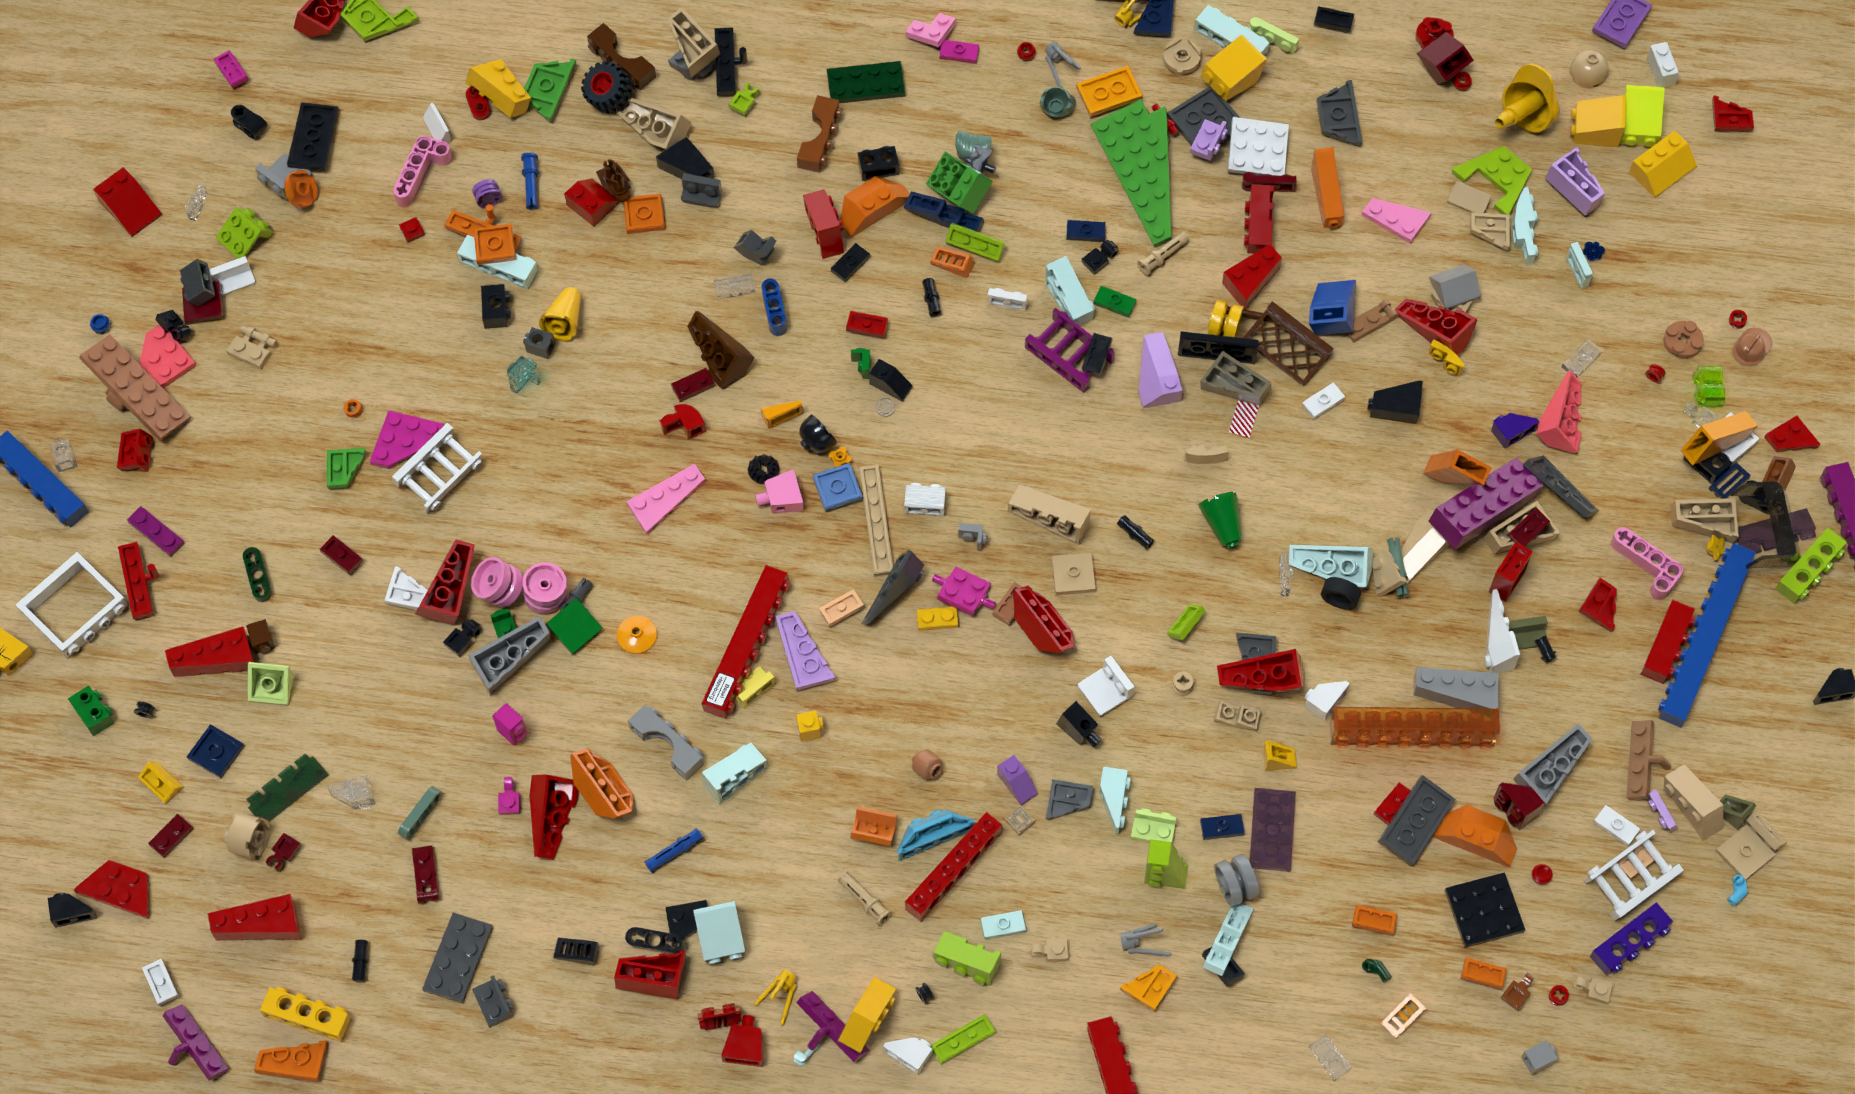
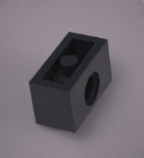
[481,284,511,329]

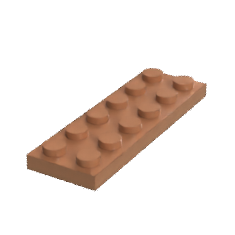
[79,334,190,441]

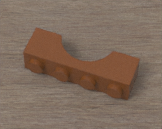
[797,95,842,173]

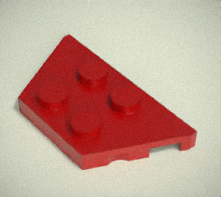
[74,860,149,919]

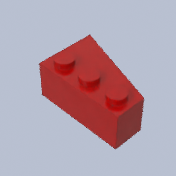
[1244,184,1274,254]
[614,951,686,999]

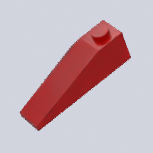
[1217,649,1304,692]
[529,774,578,860]

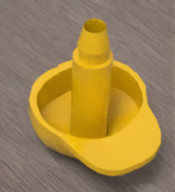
[1495,63,1560,133]

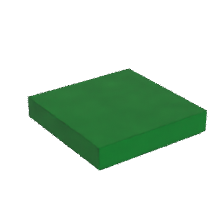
[545,598,602,655]

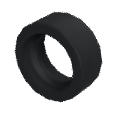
[1321,577,1361,610]

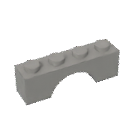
[628,705,704,781]

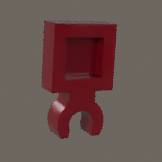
[266,833,302,872]

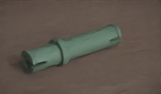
[1387,537,1409,598]

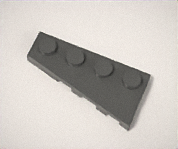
[1523,455,1599,518]

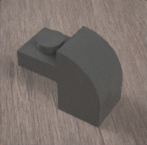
[733,230,777,264]

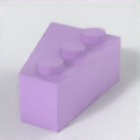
[1545,147,1605,216]

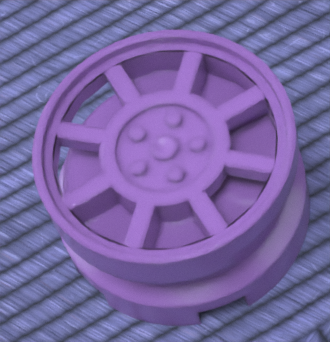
[472,179,502,208]

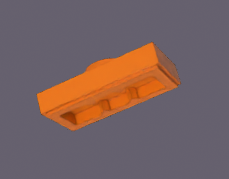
[1352,905,1397,936]
[1460,957,1507,990]

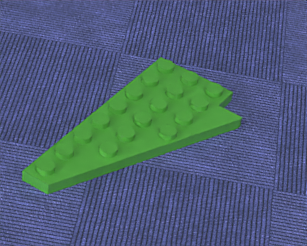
[1091,99,1172,247]

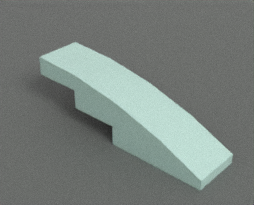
[1203,903,1253,976]

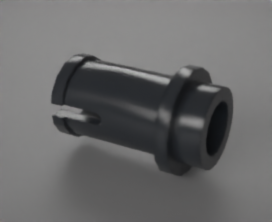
[1535,635,1556,662]

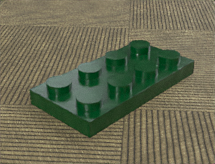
[827,61,905,104]

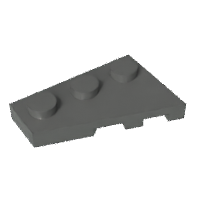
[1235,632,1276,695]

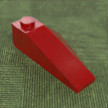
[294,0,344,37]
[1395,299,1477,355]

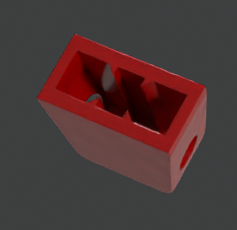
[721,1015,763,1067]

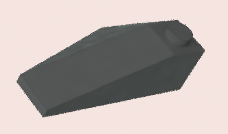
[861,550,924,625]

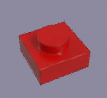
[399,217,425,243]

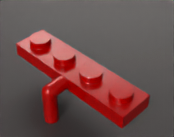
[118,542,159,620]

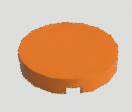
[284,170,317,208]

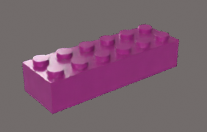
[1428,457,1543,549]

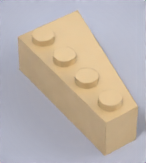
[1008,484,1091,545]

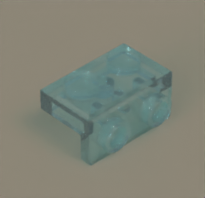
[507,355,541,394]

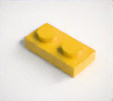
[916,607,958,631]

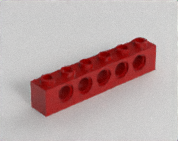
[905,812,1002,922]

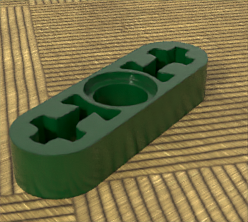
[243,547,272,602]

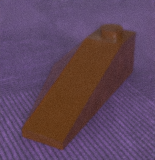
[687,311,754,388]

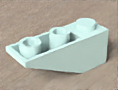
[1099,767,1131,835]

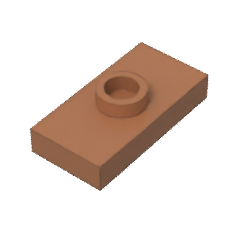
[992,582,1022,625]

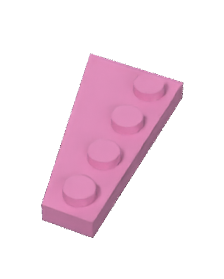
[626,464,705,535]

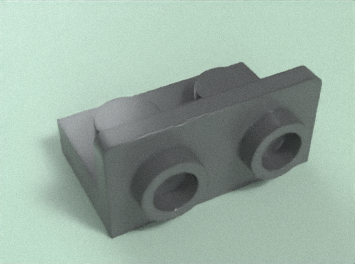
[681,173,722,207]
[472,975,514,1028]

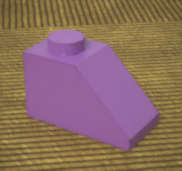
[997,755,1038,806]

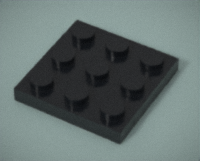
[1444,872,1525,948]

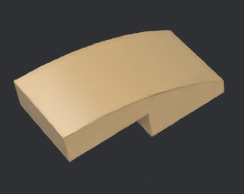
[1184,444,1228,464]
[1214,701,1261,730]

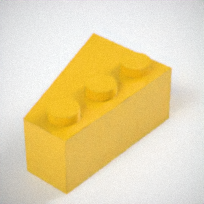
[465,59,531,118]
[838,977,896,1053]

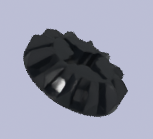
[748,453,779,484]

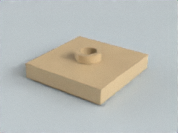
[1052,553,1096,595]
[1715,824,1776,880]

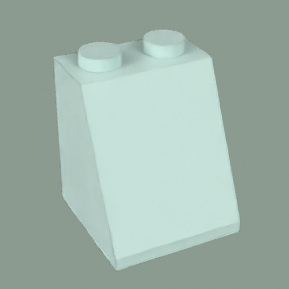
[693,901,745,964]

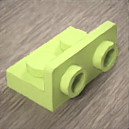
[1131,809,1176,843]

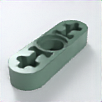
[398,786,442,840]

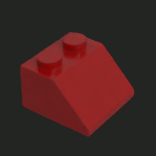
[564,179,620,227]

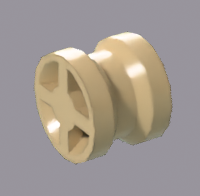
[1172,671,1193,696]

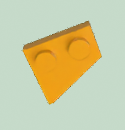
[1120,964,1177,1011]

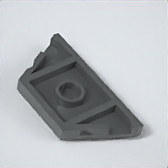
[1316,80,1362,146]

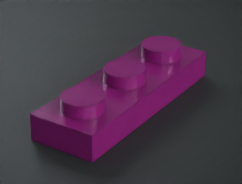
[127,506,185,557]

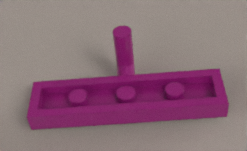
[796,991,870,1062]
[163,1004,229,1081]

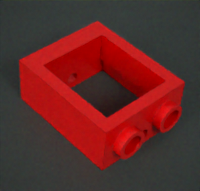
[1489,542,1533,602]

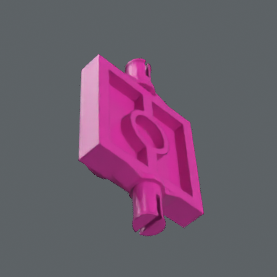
[932,566,996,616]

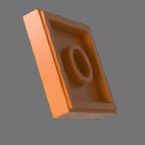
[624,194,665,234]
[473,224,516,265]

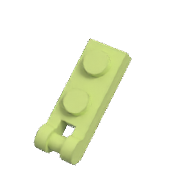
[1249,17,1299,54]

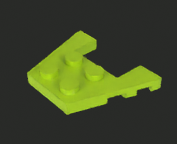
[340,0,419,42]
[1451,146,1532,215]

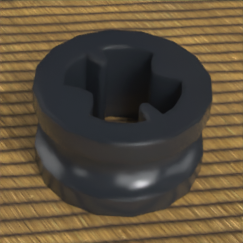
[134,701,155,718]
[915,983,934,1004]

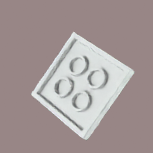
[1227,117,1289,176]

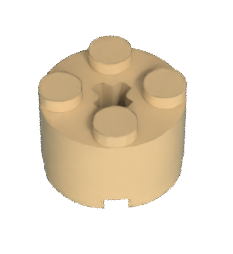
[223,813,270,859]

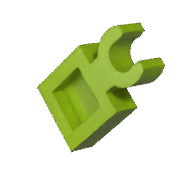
[729,82,759,116]

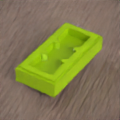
[1167,604,1206,641]

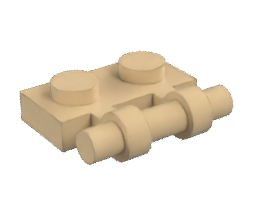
[226,325,277,370]

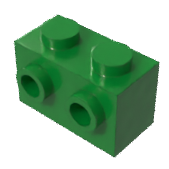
[68,685,114,736]

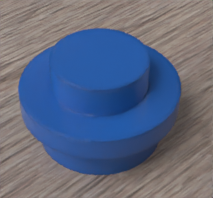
[90,314,110,333]

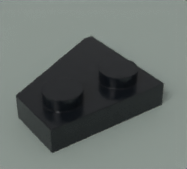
[665,900,708,947]

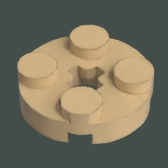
[1163,39,1201,76]

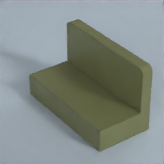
[1509,616,1548,650]

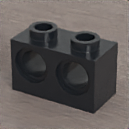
[857,146,899,181]
[1683,452,1732,485]

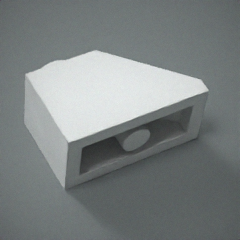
[1304,681,1350,721]
[883,1037,932,1075]

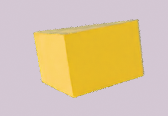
[1263,740,1297,771]

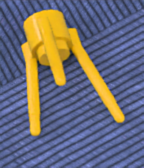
[1114,0,1142,27]
[754,970,797,1025]

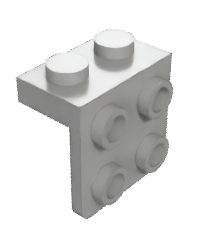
[255,154,311,200]

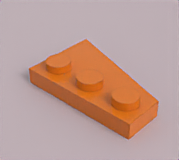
[254,1040,328,1082]

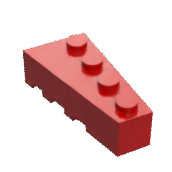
[415,539,475,625]

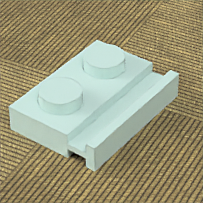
[1566,242,1593,289]

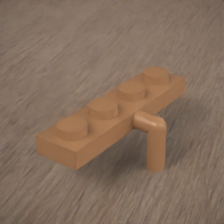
[1626,720,1671,800]

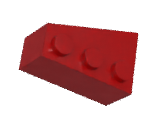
[803,189,844,259]
[1222,244,1282,310]

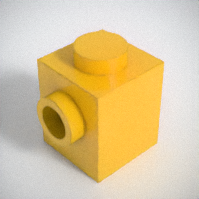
[796,711,824,742]

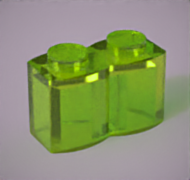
[1692,366,1725,407]

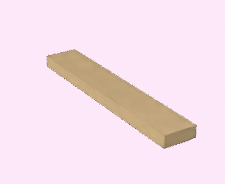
[859,464,893,577]

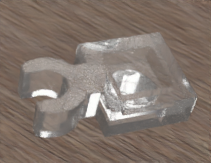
[185,185,208,221]

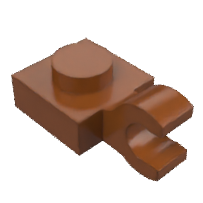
[1501,972,1534,1011]

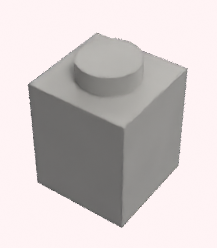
[1521,1040,1558,1076]

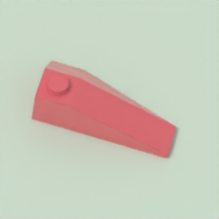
[1536,370,1581,453]

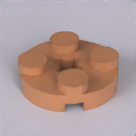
[1663,321,1704,359]

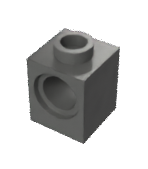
[523,327,555,359]

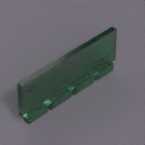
[246,753,329,822]

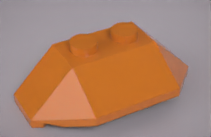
[840,176,910,237]
[570,748,633,819]
[1432,804,1517,868]

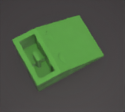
[926,151,993,214]

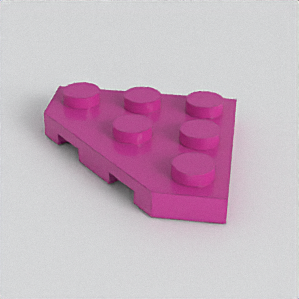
[370,410,444,469]

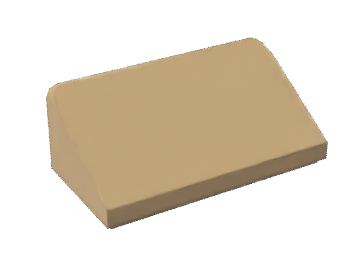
[1447,181,1491,213]

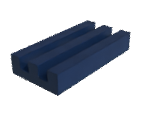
[1709,462,1751,499]

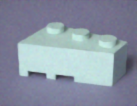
[1045,256,1095,326]
[702,743,767,804]

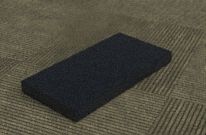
[287,102,339,171]
[1178,331,1259,364]

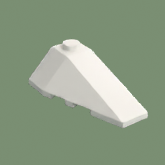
[1484,589,1520,673]

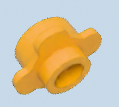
[829,446,852,467]

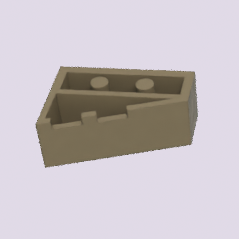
[1200,351,1271,405]

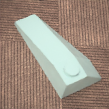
[1289,545,1373,587]

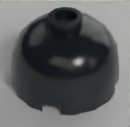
[799,414,837,453]

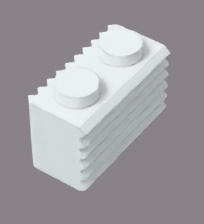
[1647,42,1679,87]
[904,483,946,516]

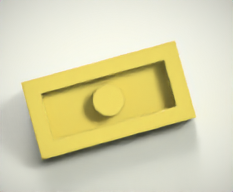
[735,667,775,709]

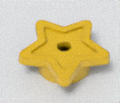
[1707,535,1725,561]

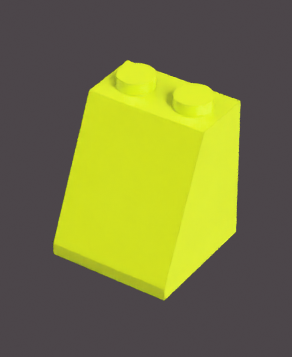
[1620,85,1665,147]

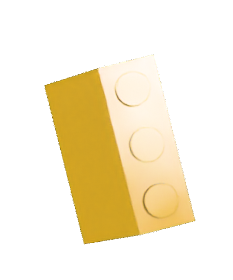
[1629,130,1697,198]

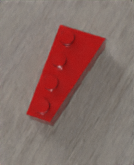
[165,626,255,677]
[208,894,302,941]

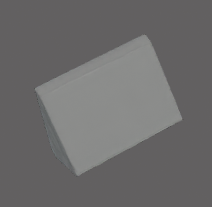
[1429,264,1481,310]

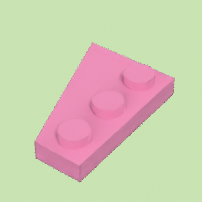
[1362,198,1431,244]

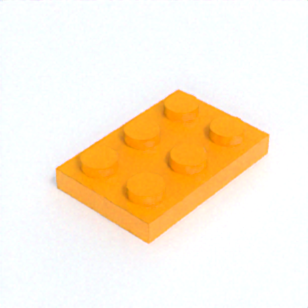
[1076,66,1143,117]

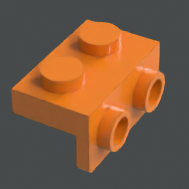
[850,807,897,847]

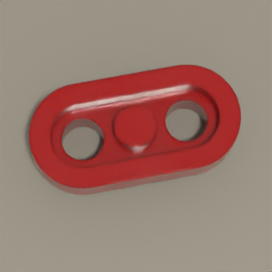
[465,86,490,121]

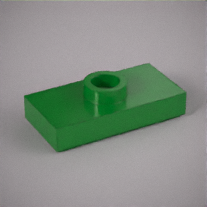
[1093,286,1137,318]

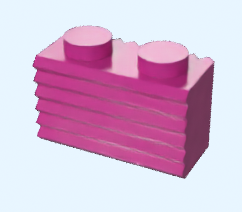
[492,703,527,746]

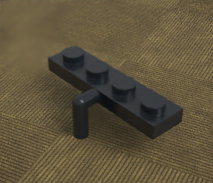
[714,27,748,96]

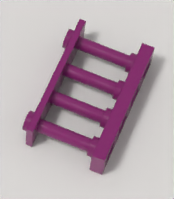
[1025,308,1115,393]

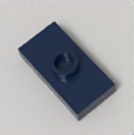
[1066,220,1106,242]
[1200,814,1244,840]

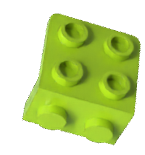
[216,207,273,259]

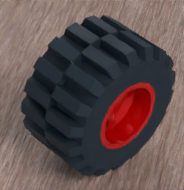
[581,61,633,113]

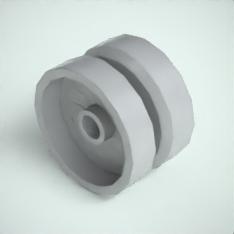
[1214,854,1260,907]

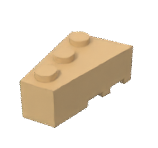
[1664,764,1723,841]

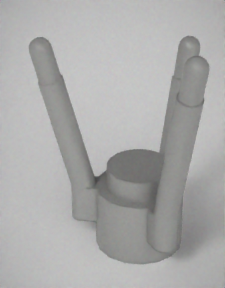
[1045,42,1081,88]
[1120,923,1171,956]

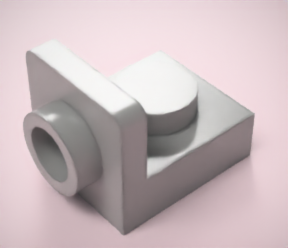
[958,523,987,550]

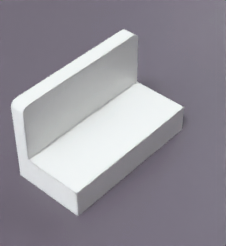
[209,256,256,296]

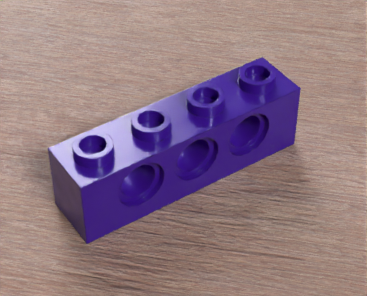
[1590,902,1673,976]

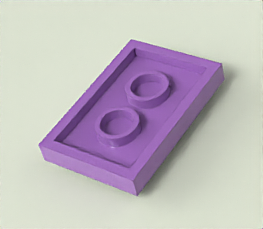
[1592,0,1652,49]

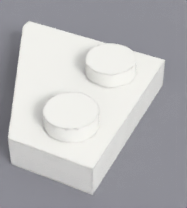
[384,566,427,610]

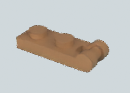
[1346,299,1399,343]

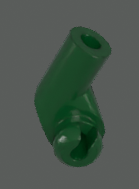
[1362,959,1392,983]

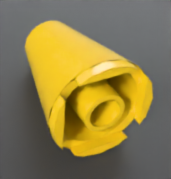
[539,287,581,341]

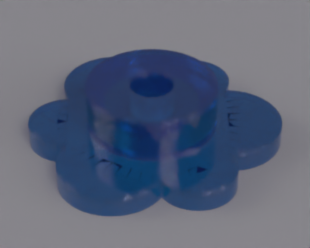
[1583,241,1605,261]

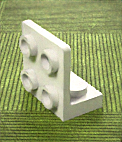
[1078,656,1134,716]

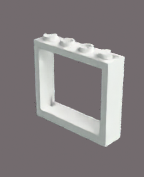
[16,552,128,658]

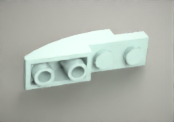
[1512,187,1538,265]

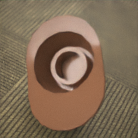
[1732,327,1772,366]

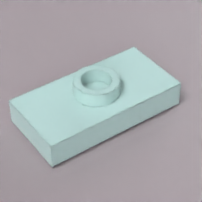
[981,910,1026,940]

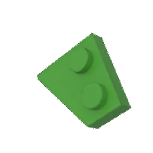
[327,448,366,489]

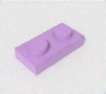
[1648,789,1678,833]

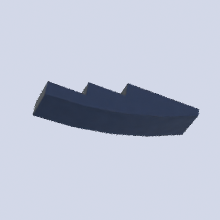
[904,191,984,232]

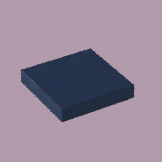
[186,724,244,779]

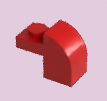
[659,404,706,440]

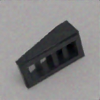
[553,938,599,966]

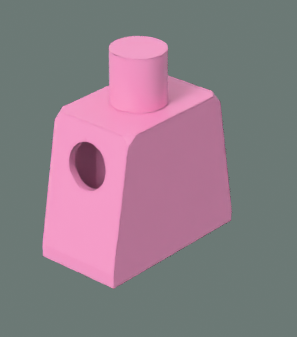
[755,469,804,514]

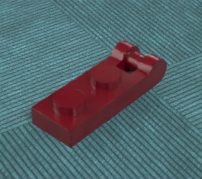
[1242,172,1297,192]
[412,845,439,904]

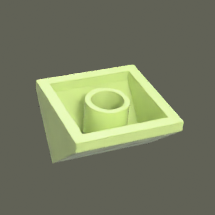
[248,662,294,705]

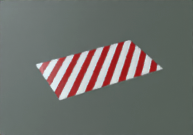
[1229,400,1259,438]

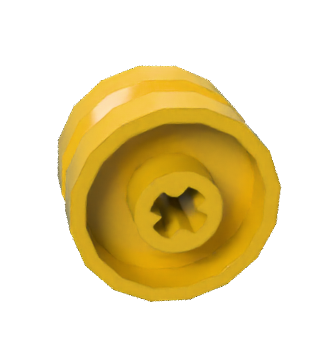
[1207,300,1244,337]

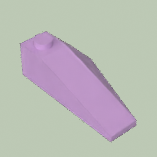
[1138,332,1182,408]

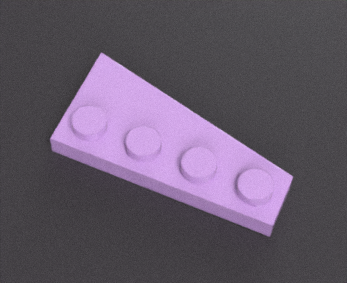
[775,611,836,691]

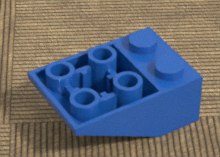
[1309,280,1356,335]

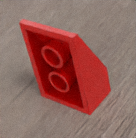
[93,167,162,237]

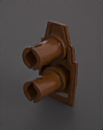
[596,159,631,202]

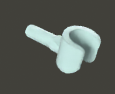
[793,1043,821,1066]

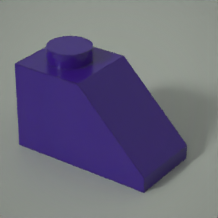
[1491,413,1540,448]

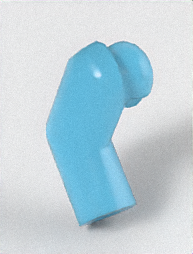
[1727,875,1748,906]

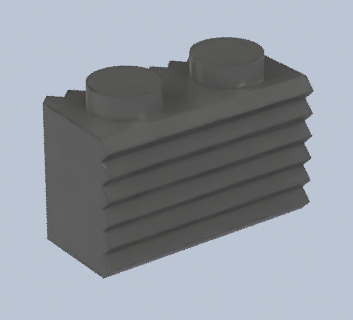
[179,259,215,306]

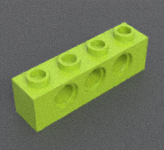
[1775,528,1847,604]

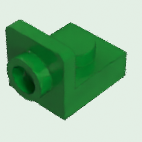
[851,348,871,379]
[490,609,516,639]

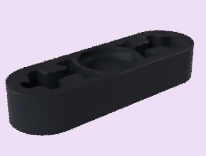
[625,927,685,954]

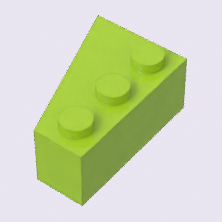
[1144,839,1188,889]
[933,931,1001,986]

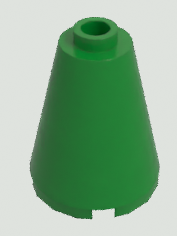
[1198,492,1242,549]

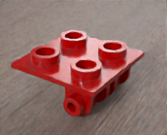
[698,1003,742,1030]

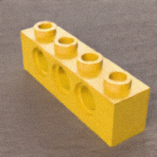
[260,987,351,1042]

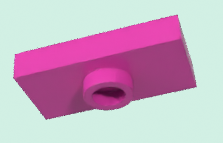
[939,40,979,64]
[213,50,249,89]

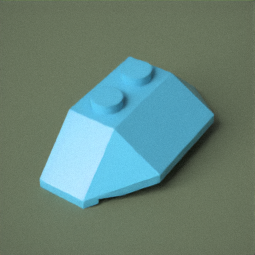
[897,809,975,861]

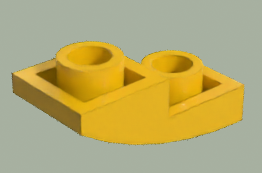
[1428,339,1464,376]

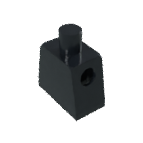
[1056,701,1102,748]

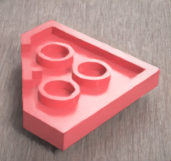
[139,325,196,388]

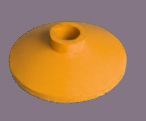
[617,616,657,654]

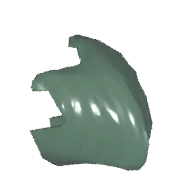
[1040,87,1076,117]
[955,130,992,164]

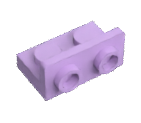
[1190,119,1228,161]

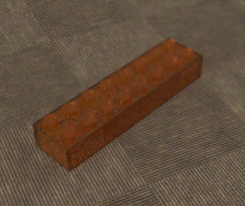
[1330,707,1500,748]

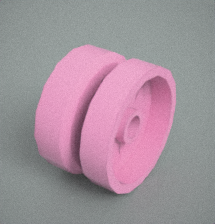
[471,557,523,608]
[522,562,567,614]

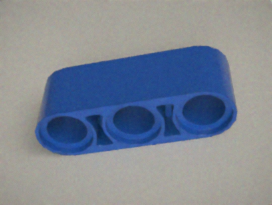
[762,278,787,336]

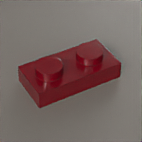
[671,368,715,402]
[1507,507,1551,546]
[320,535,363,575]
[148,814,193,858]

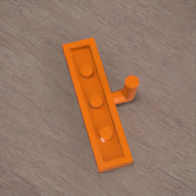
[444,204,522,251]

